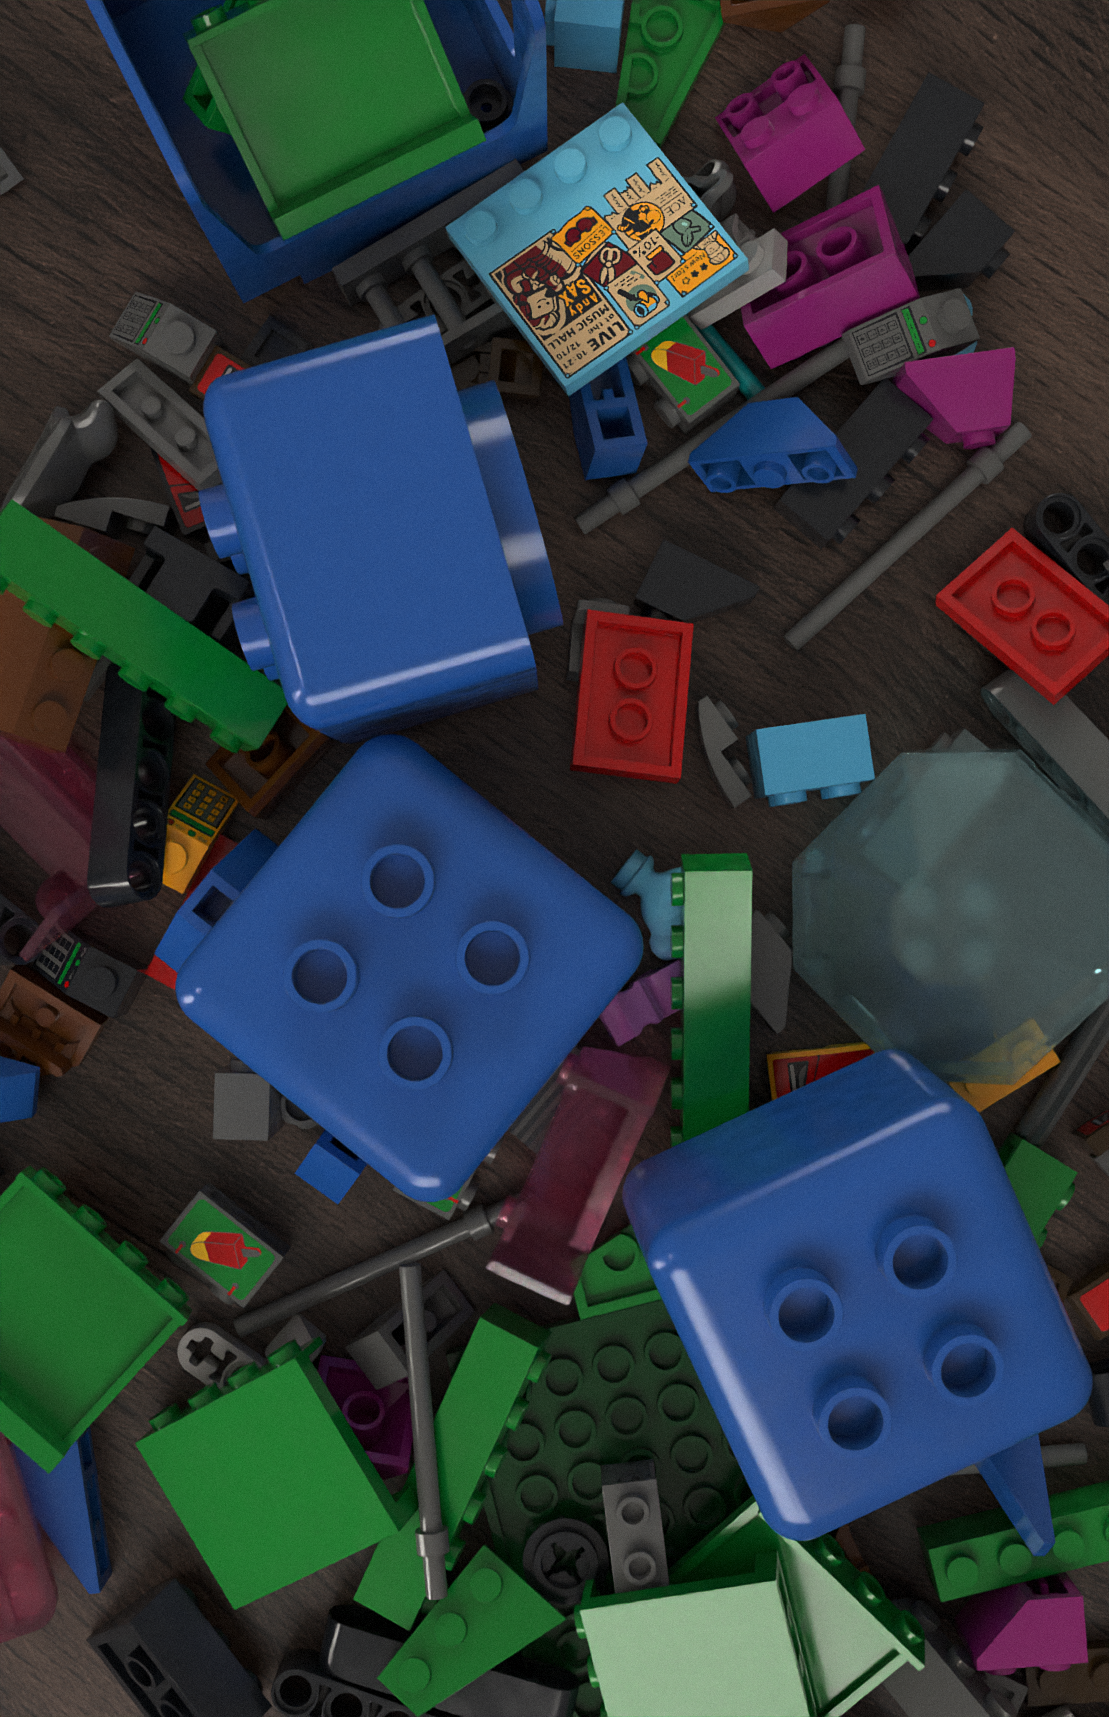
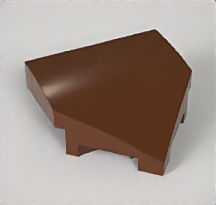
[0,965,109,1077]

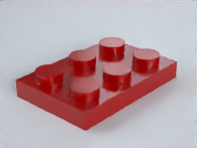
[936,528,1109,705]
[570,609,694,784]

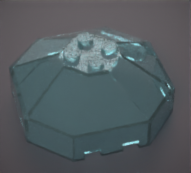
[792,749,1109,1085]

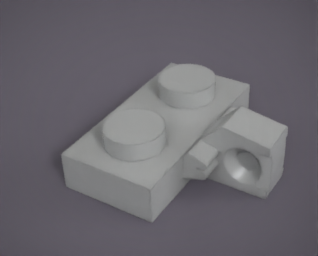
[688,213,788,330]

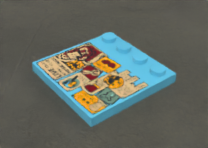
[445,102,749,397]

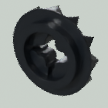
[523,1514,609,1605]

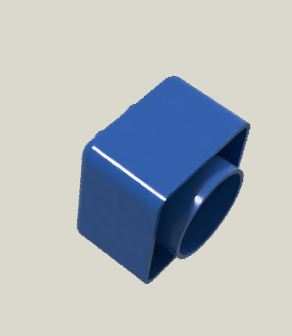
[199,314,563,744]
[175,734,644,1202]
[622,1049,1093,1541]

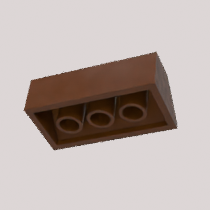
[0,517,135,754]

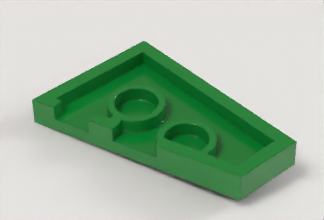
[616,0,726,150]
[567,1223,662,1320]
[377,1545,568,1717]

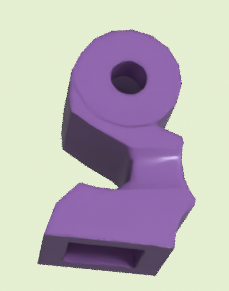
[599,958,680,1047]

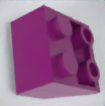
[715,54,866,213]
[954,1572,1088,1676]

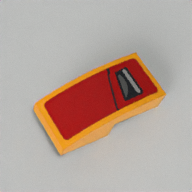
[767,1041,881,1101]

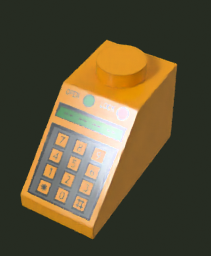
[162,774,239,894]

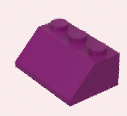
[741,185,920,369]

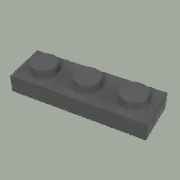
[97,358,222,491]

